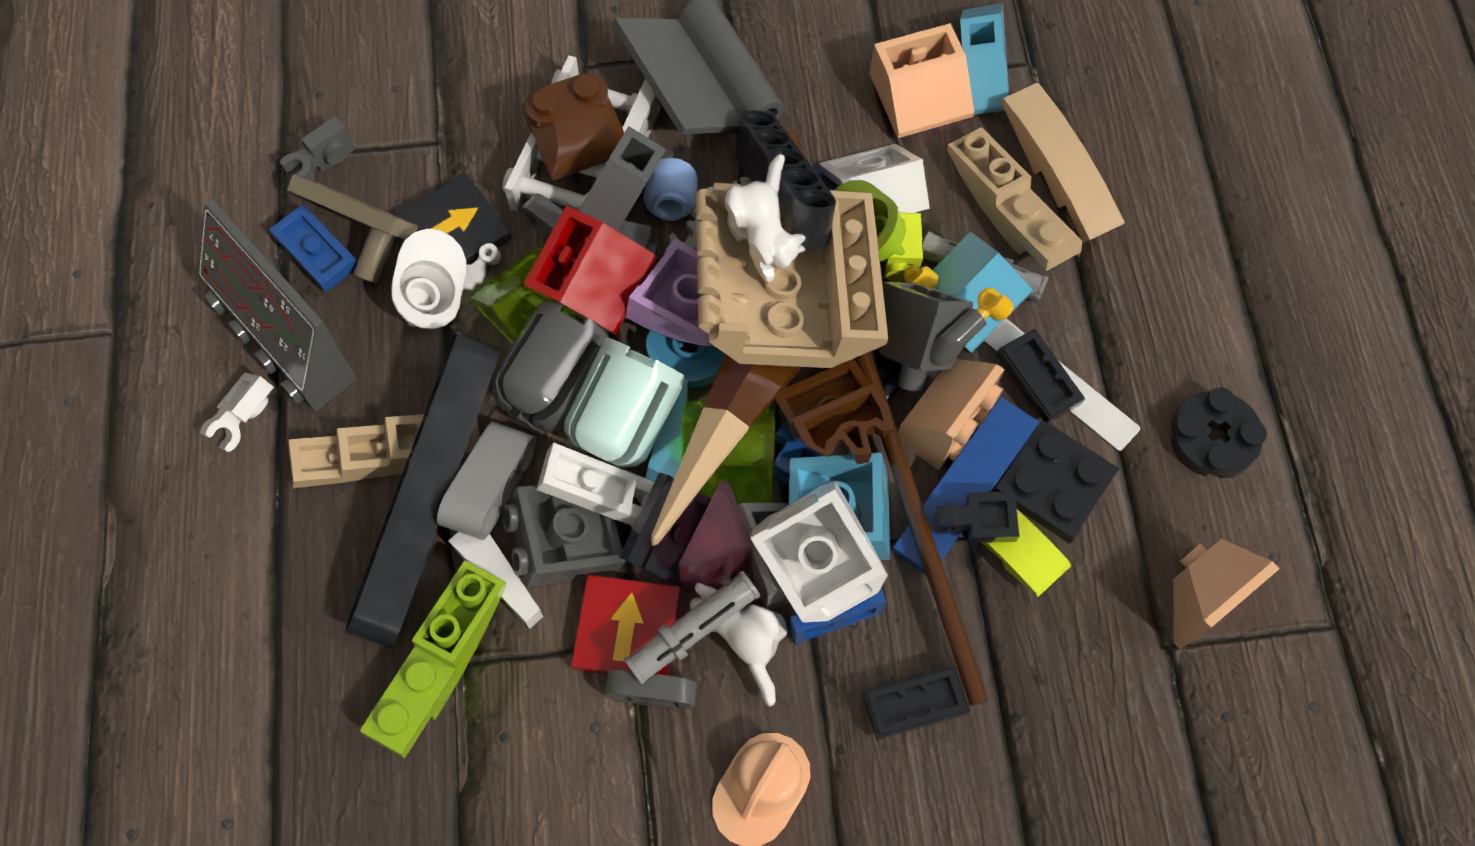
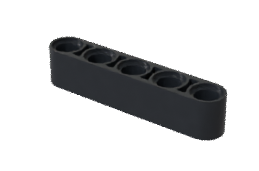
[735,110,836,249]

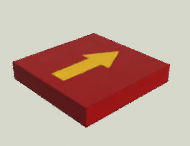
[571,575,680,676]

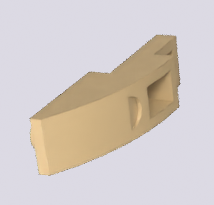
[947,127,1083,271]

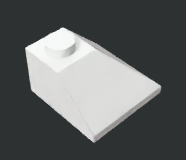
[818,144,930,213]

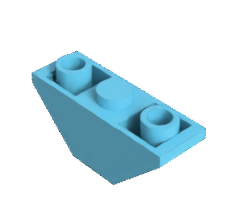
[960,4,1009,115]

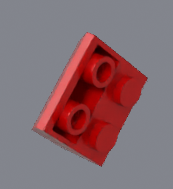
[524,205,657,335]

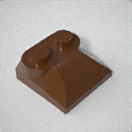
[521,73,624,181]

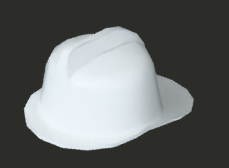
[391,229,466,329]

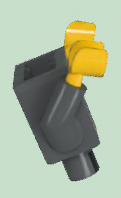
[879,266,1014,391]

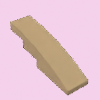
[1001,83,1125,243]
[288,414,480,488]

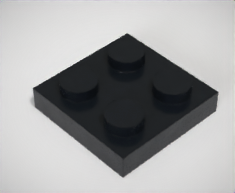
[994,420,1120,544]

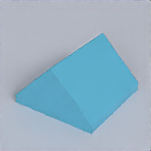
[933,231,1033,353]

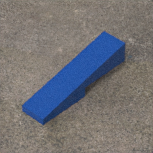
[892,397,1039,575]

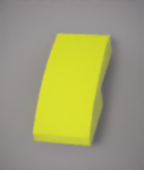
[982,510,1071,597]

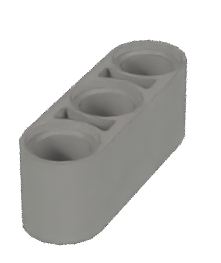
[437,422,537,541]

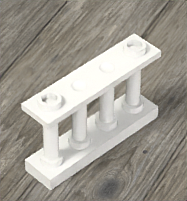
[502,55,662,212]

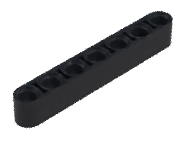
[345,331,500,648]

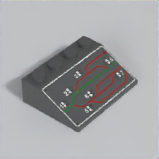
[198,199,358,412]

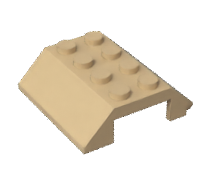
[695,183,888,368]

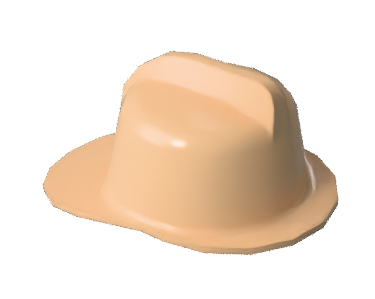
[712,733,811,846]

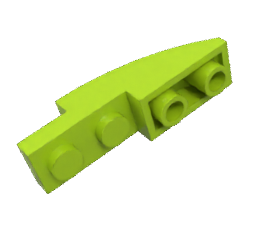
[360,560,506,759]

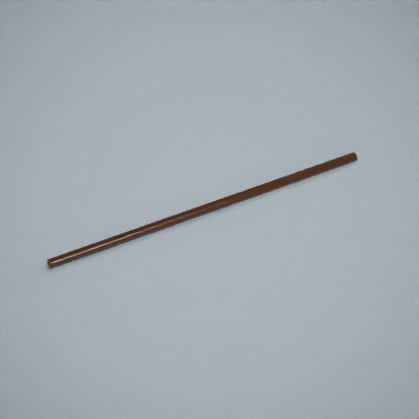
[787,130,989,706]

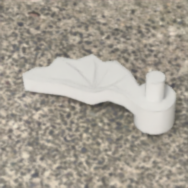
[463,243,501,291]

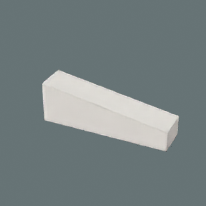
[449,532,543,629]

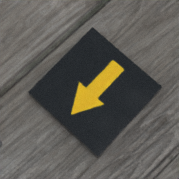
[394,173,512,265]

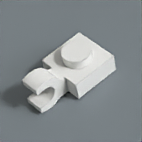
[200,373,274,452]

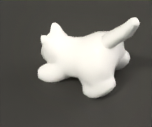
[725,154,805,283]
[690,582,787,707]

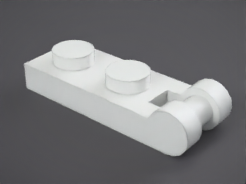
[537,443,654,529]

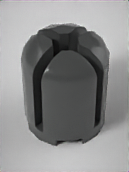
[490,301,609,432]

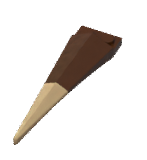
[651,354,803,546]

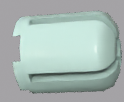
[564,337,685,468]

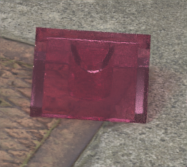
[679,480,753,593]

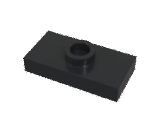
[996,329,1086,423]
[862,665,970,741]

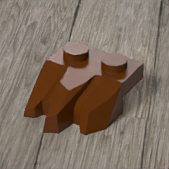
[773,358,895,464]

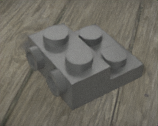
[502,485,625,588]

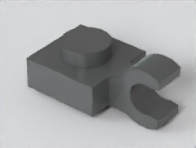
[280,116,355,181]

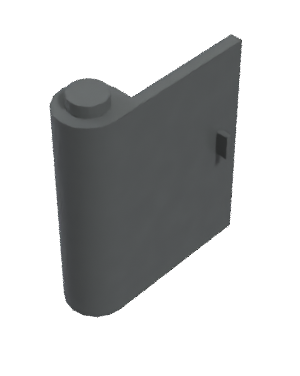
[612,0,785,134]

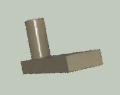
[287,174,418,283]

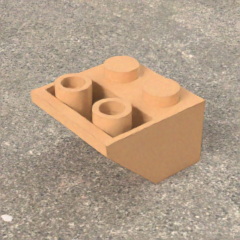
[869,23,974,138]
[898,359,1005,471]

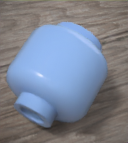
[643,158,698,221]

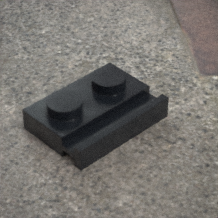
[619,473,719,587]

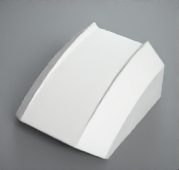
[750,481,888,623]

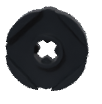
[1171,387,1267,478]

